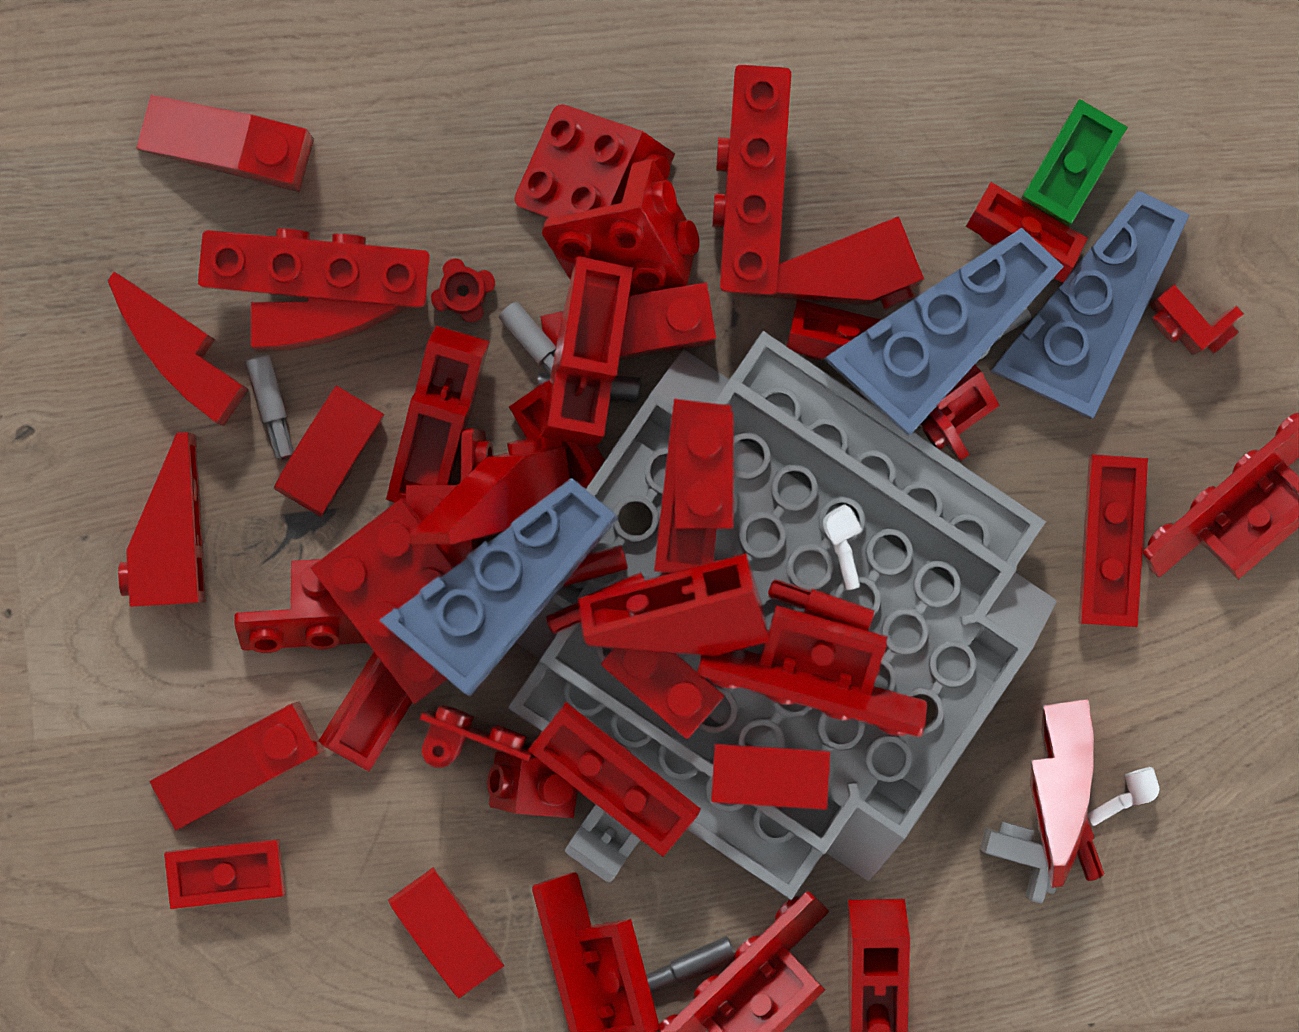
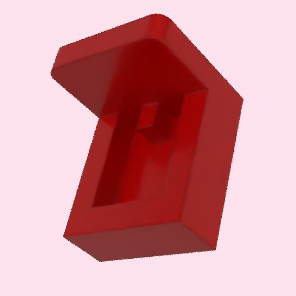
[1149,284,1244,355]
[920,364,1000,461]
[487,752,578,818]

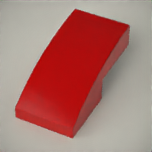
[274,385,384,518]
[388,867,504,999]

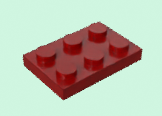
[310,497,456,704]

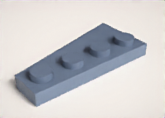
[989,191,1189,419]
[824,228,1064,436]
[379,478,619,696]

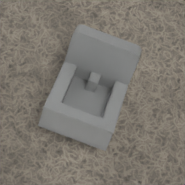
[565,804,640,882]
[980,821,1057,904]

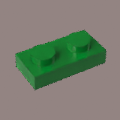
[1020,99,1128,227]

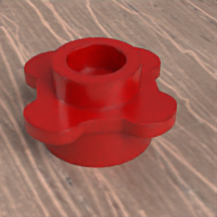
[431,258,495,323]

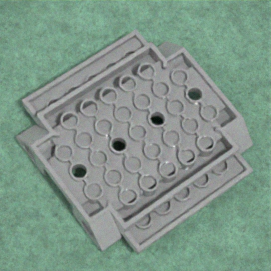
[508,331,1057,900]

